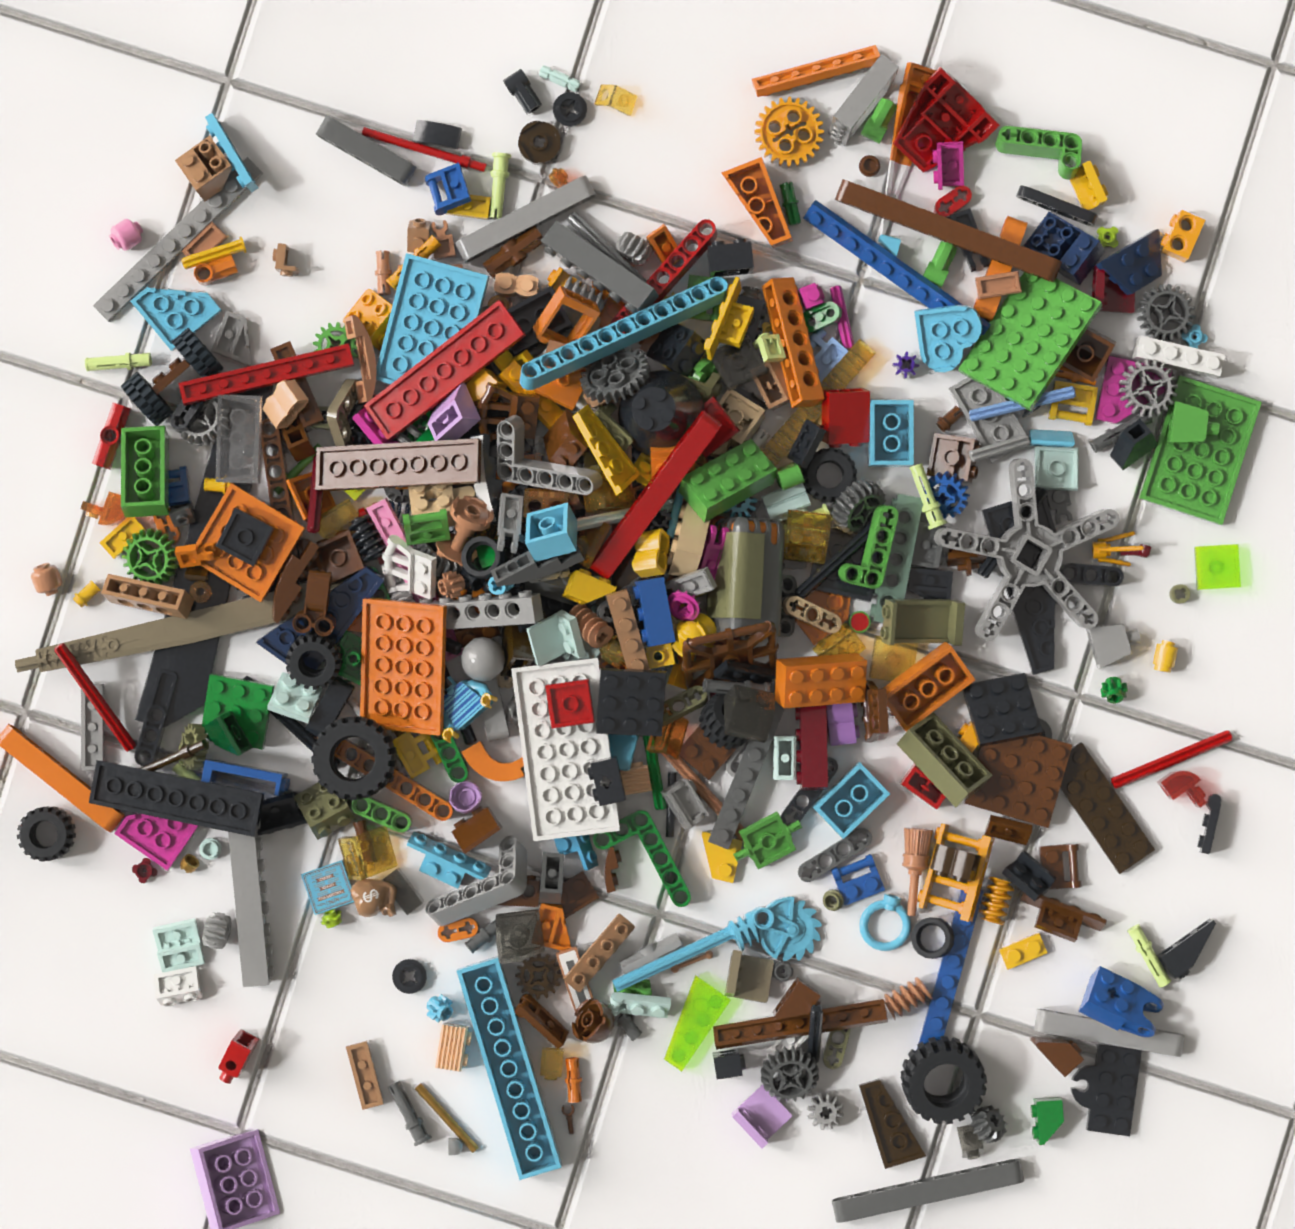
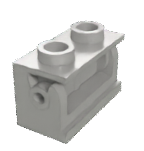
[661,778,709,830]

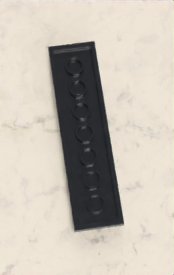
[89,760,265,837]

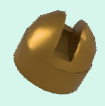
[180,854,199,873]

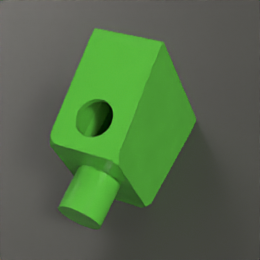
[1166,401,1220,444]

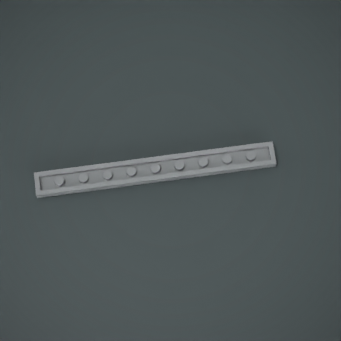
[93,157,263,322]

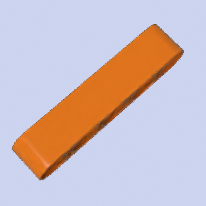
[973,216,1028,321]

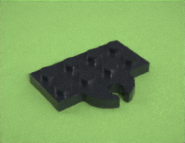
[1070,1043,1142,1137]

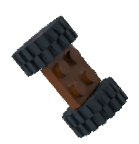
[121,328,224,426]

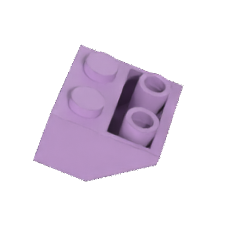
[428,383,481,441]

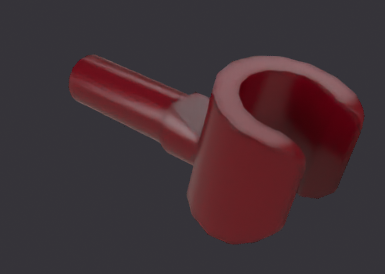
[1120,544,1151,558]

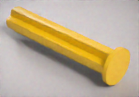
[182,236,247,269]

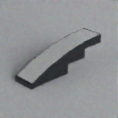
[470,433,503,525]

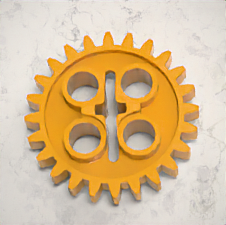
[754,96,824,168]

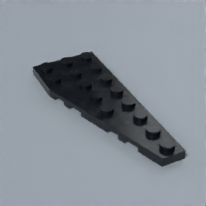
[981,497,1056,675]

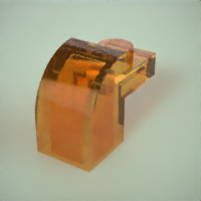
[80,491,125,526]

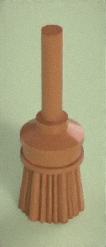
[902,828,933,916]

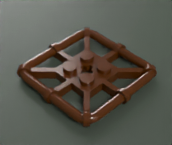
[681,621,779,689]

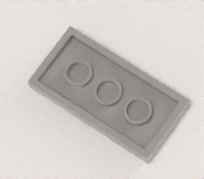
[949,377,1026,463]

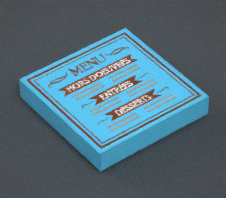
[301,860,354,915]

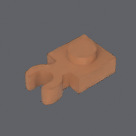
[431,220,456,260]

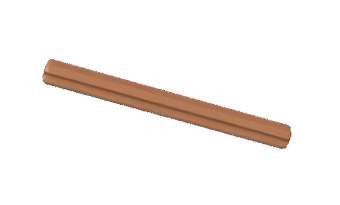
[656,740,744,841]

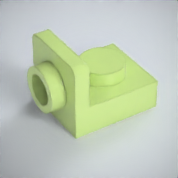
[751,333,786,363]

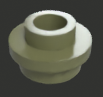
[823,889,844,911]

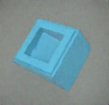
[878,234,901,257]

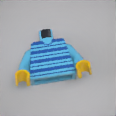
[442,676,498,743]

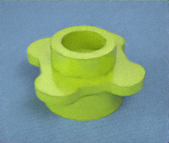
[1097,226,1119,248]
[321,909,342,928]

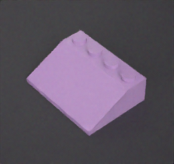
[190,1129,280,1229]

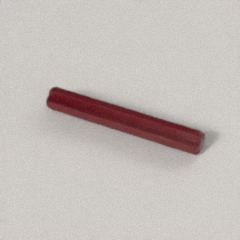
[307,456,323,534]

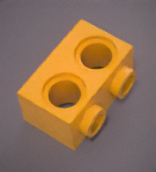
[1160,210,1205,263]

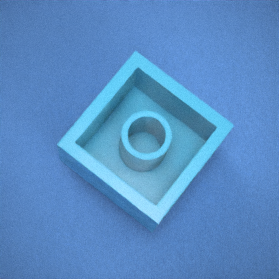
[525,502,577,562]

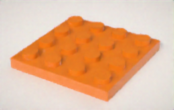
[196,483,306,602]

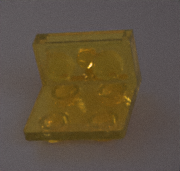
[338,826,398,880]

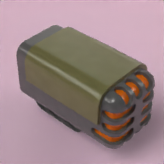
[706,517,797,637]

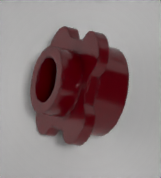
[132,858,158,884]

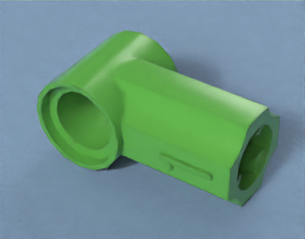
[861,98,897,144]
[923,241,958,287]

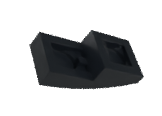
[413,120,462,149]

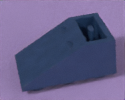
[1023,212,1105,285]

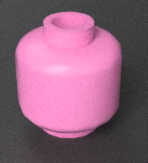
[109,219,143,251]

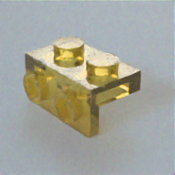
[812,623,866,656]

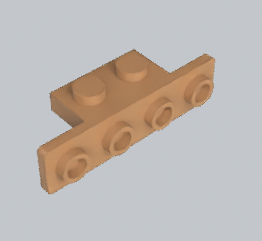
[563,913,635,992]

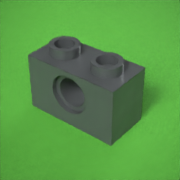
[539,852,565,904]

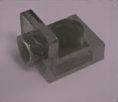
[957,1125,984,1160]

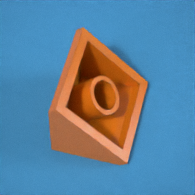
[286,472,337,522]

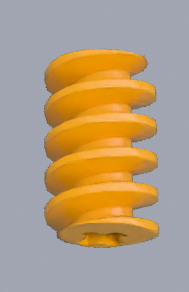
[979,876,1014,925]

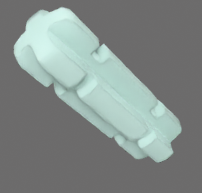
[539,65,580,92]

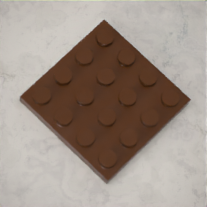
[964,735,1072,828]

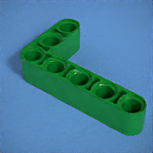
[593,809,691,907]

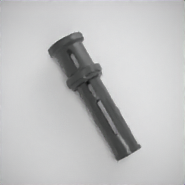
[702,678,770,701]
[388,1081,432,1147]

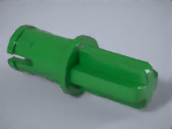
[779,182,801,226]

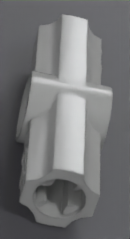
[619,932,684,974]

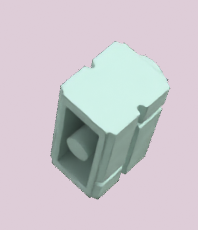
[761,484,811,522]
[773,736,796,780]

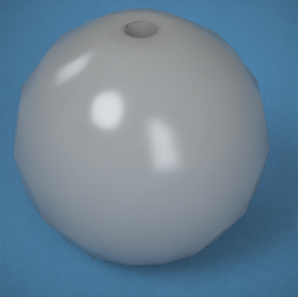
[461,637,506,682]

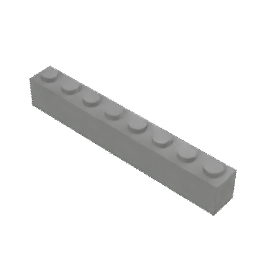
[228,821,275,987]

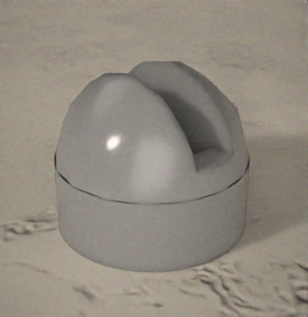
[448,1138,463,1155]

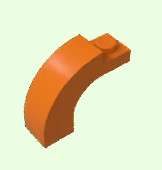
[462,741,525,781]

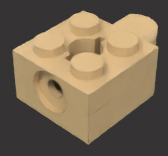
[710,388,765,458]
[408,485,476,527]

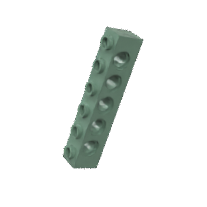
[869,494,923,624]

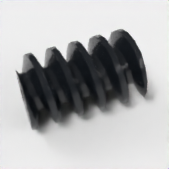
[348,514,386,563]

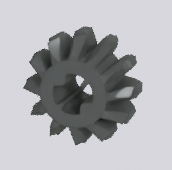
[970,1105,1008,1144]

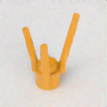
[1092,531,1144,567]

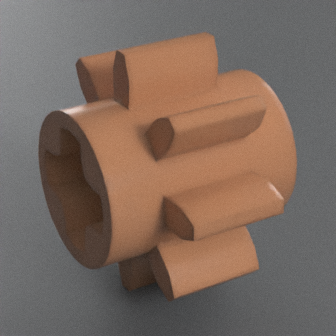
[438,571,465,599]

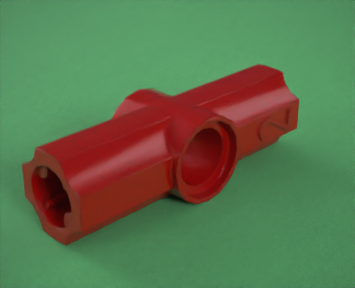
[92,403,131,470]

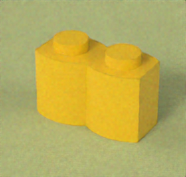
[632,529,670,578]

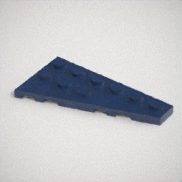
[256,566,385,670]

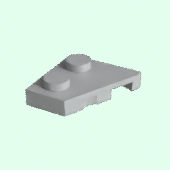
[211,310,251,366]

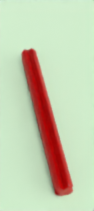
[54,643,136,752]
[1111,730,1233,789]

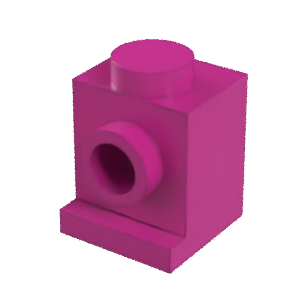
[798,283,825,312]

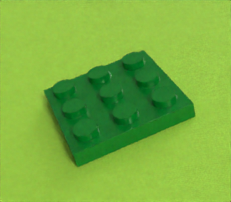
[202,673,275,750]

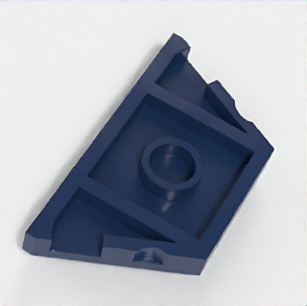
[1096,229,1162,295]

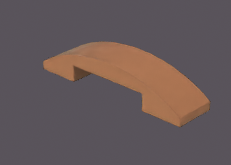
[344,315,377,404]

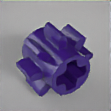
[892,351,920,379]

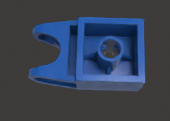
[1078,966,1164,1037]

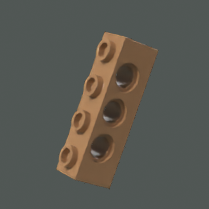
[101,574,194,619]

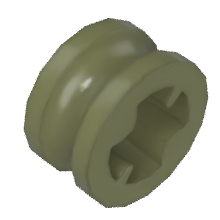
[1169,584,1190,604]

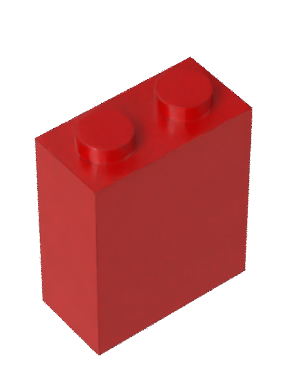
[821,388,870,448]

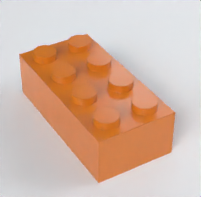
[882,642,975,732]
[775,653,867,708]

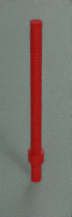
[362,127,487,172]

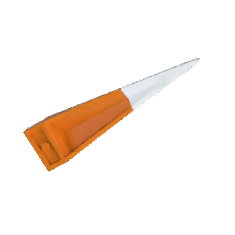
[880,62,936,235]

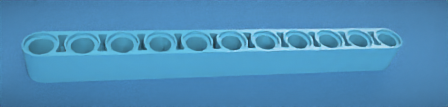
[520,277,728,390]

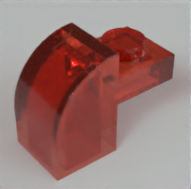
[1157,770,1207,808]

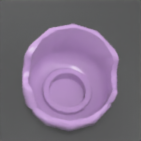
[449,781,482,814]

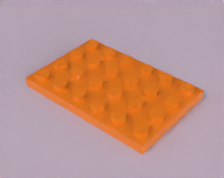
[360,598,447,736]

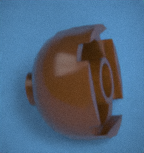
[572,999,615,1044]

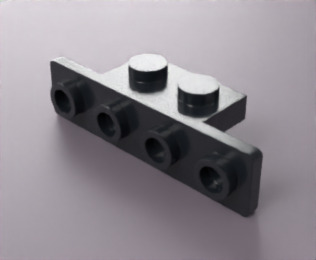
[257,792,307,836]

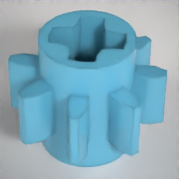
[426,994,453,1023]

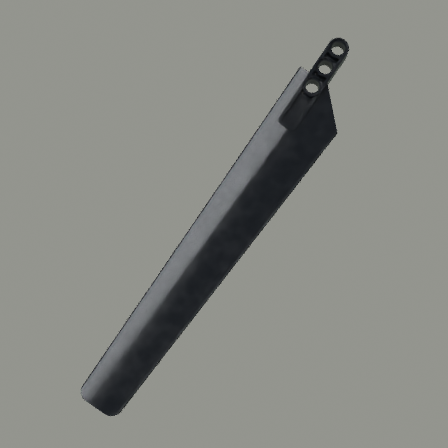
[134,385,273,766]

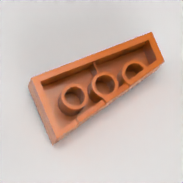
[721,157,793,249]

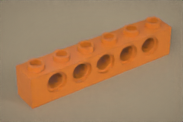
[762,277,824,408]

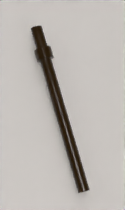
[141,740,207,771]

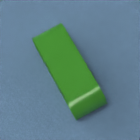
[775,462,805,490]
[352,797,413,832]

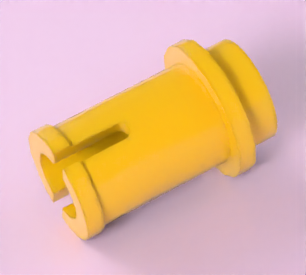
[204,477,232,494]
[73,581,101,608]

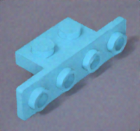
[407,832,491,889]

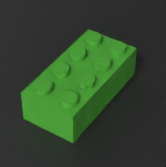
[121,425,169,518]
[679,439,777,523]

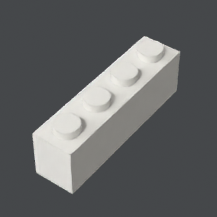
[1132,336,1225,379]

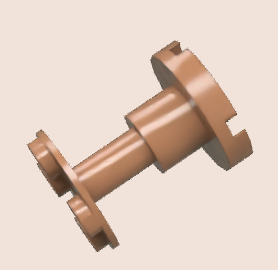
[436,496,494,566]

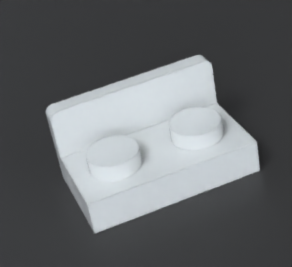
[154,966,203,1007]

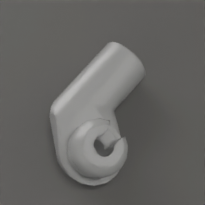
[506,694,518,725]

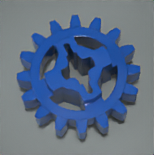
[924,471,970,519]

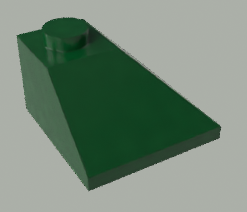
[204,711,253,756]

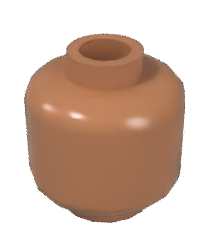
[31,563,63,596]

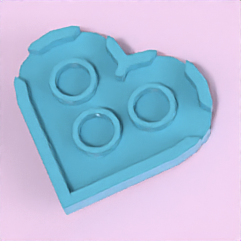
[914,305,982,373]

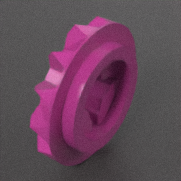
[668,589,701,621]

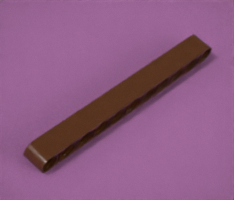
[834,179,1062,283]

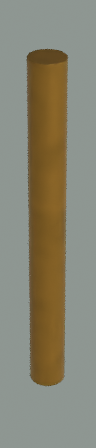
[415,1083,479,1153]

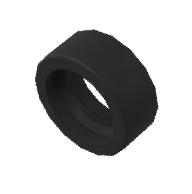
[461,536,506,579]
[911,917,955,959]

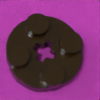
[518,121,561,165]

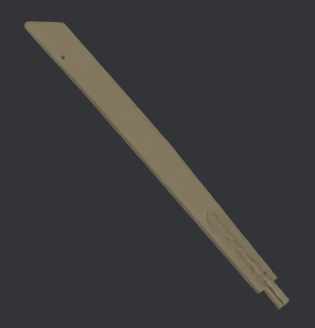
[15,579,347,673]

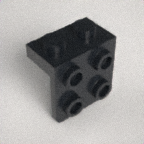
[647,324,706,377]

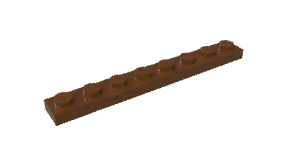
[713,999,888,1050]

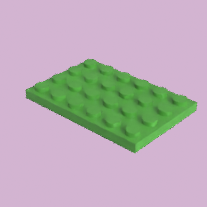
[958,272,1103,411]
[1139,375,1262,525]

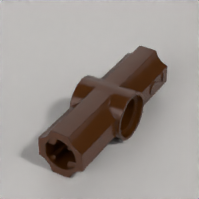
[482,226,543,279]

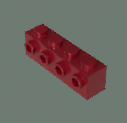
[795,705,828,790]

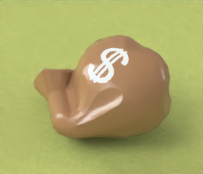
[351,878,397,917]

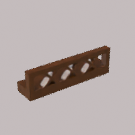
[270,341,324,432]

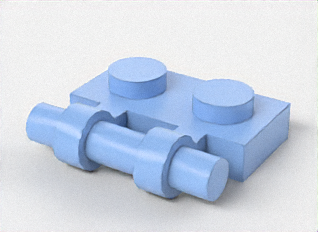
[809,329,848,383]

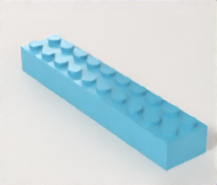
[456,956,562,1180]

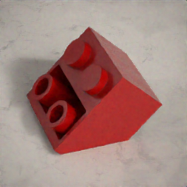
[899,763,946,810]

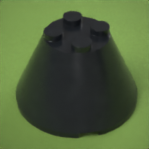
[618,370,705,456]

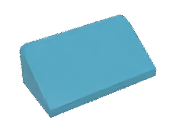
[1029,429,1075,447]

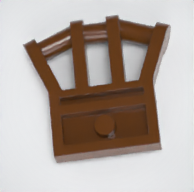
[477,382,540,442]
[860,680,889,743]

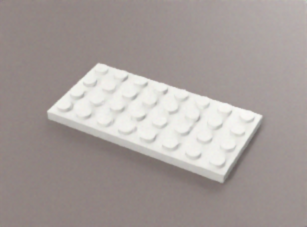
[511,657,620,841]

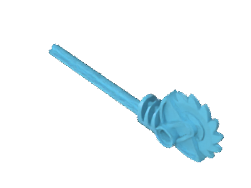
[612,896,822,992]

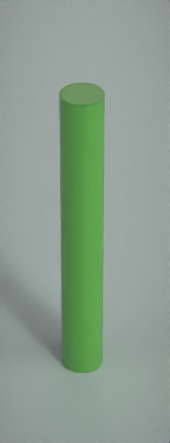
[275,443,322,495]

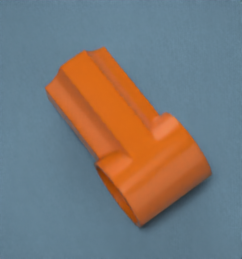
[194,255,238,286]

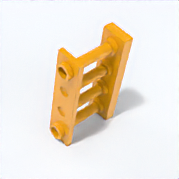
[917,823,995,922]

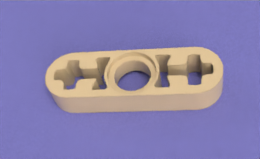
[782,596,842,633]

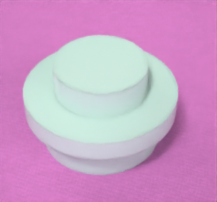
[199,838,222,860]

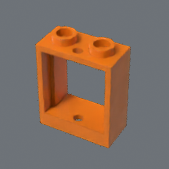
[533,286,601,344]

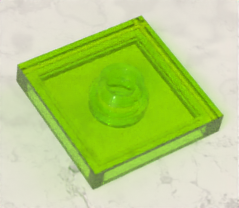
[1194,544,1241,590]

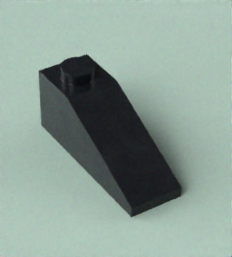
[1157,918,1216,979]

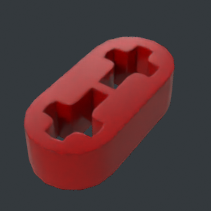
[934,185,972,218]

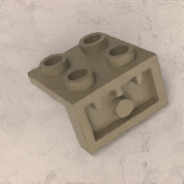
[724,950,774,1003]

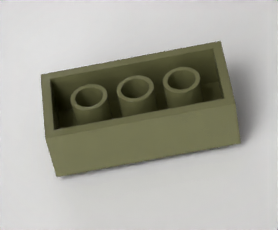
[897,712,993,808]

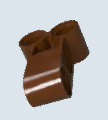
[292,570,336,636]

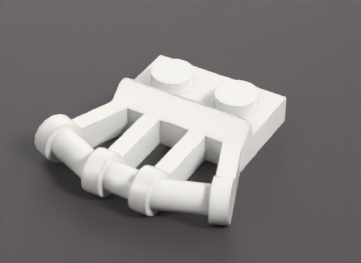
[382,535,437,599]

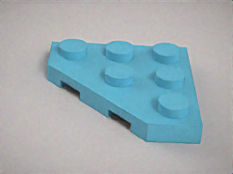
[130,287,222,352]

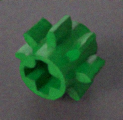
[1100,677,1128,704]

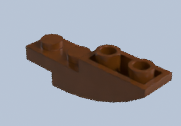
[272,540,320,623]

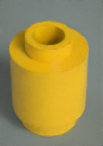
[1153,640,1178,673]

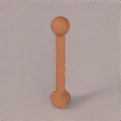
[671,951,713,973]

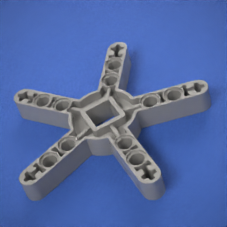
[934,459,1120,641]

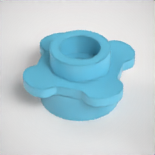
[1182,324,1208,348]

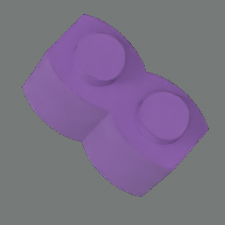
[826,703,860,746]

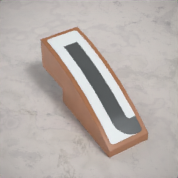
[556,945,594,1011]

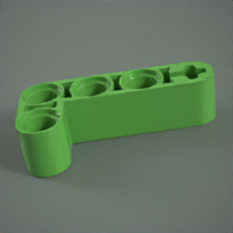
[995,126,1082,180]
[838,505,899,589]

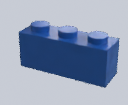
[633,576,676,647]

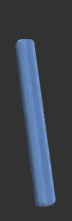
[969,386,1076,421]

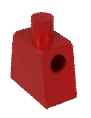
[218,1029,259,1084]

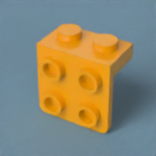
[343,289,392,352]

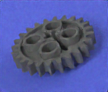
[580,348,651,404]

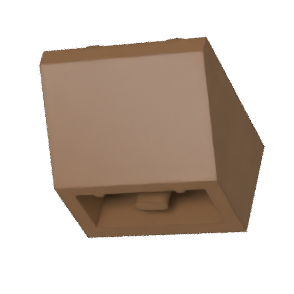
[175,135,233,202]
[750,361,790,411]

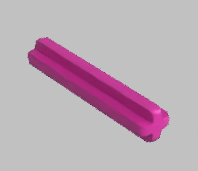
[830,286,854,349]

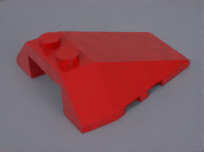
[893,67,1000,173]

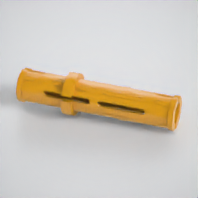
[386,235,441,291]

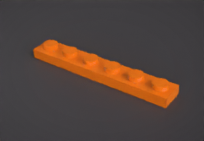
[752,45,880,97]

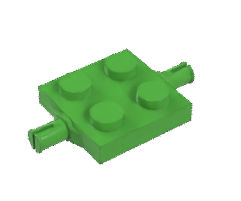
[733,811,802,870]

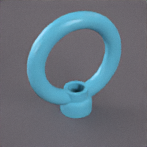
[859,894,911,951]

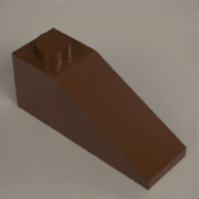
[281,415,316,462]

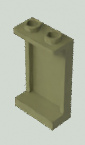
[880,599,965,646]

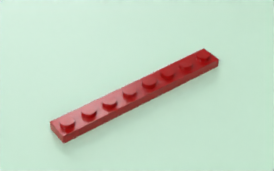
[178,343,354,406]

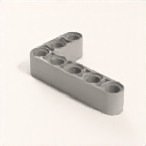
[497,415,603,495]
[425,835,527,926]

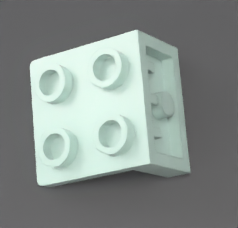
[527,610,586,666]

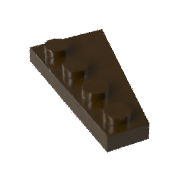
[859,1078,926,1169]

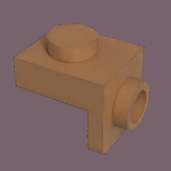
[407,218,431,253]
[273,243,299,277]

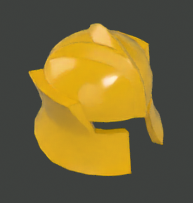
[672,613,717,657]

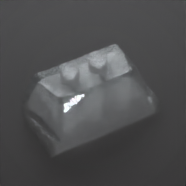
[216,395,263,484]

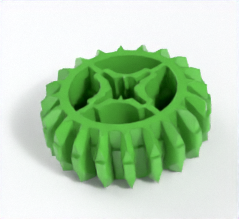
[121,528,179,585]

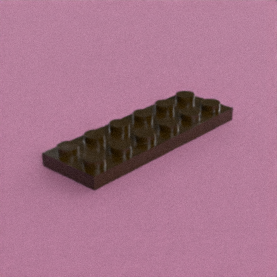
[1060,742,1155,874]

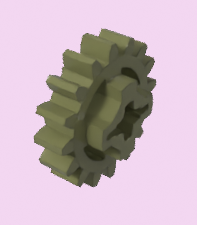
[179,723,209,770]

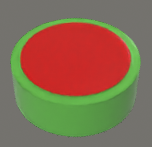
[848,611,870,633]

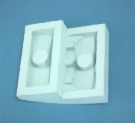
[152,918,205,973]

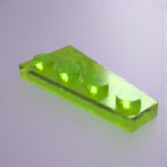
[664,975,731,1072]

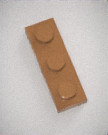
[346,1040,384,1110]

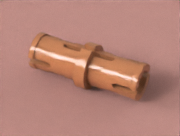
[375,250,392,295]

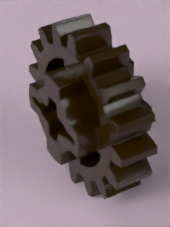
[515,952,562,1000]

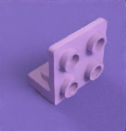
[731,1084,792,1149]

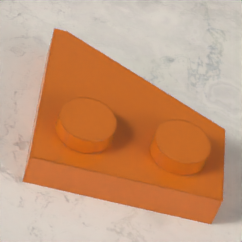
[530,903,571,950]

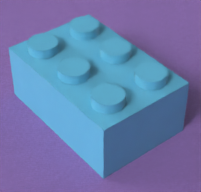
[868,400,914,467]
[812,762,890,839]

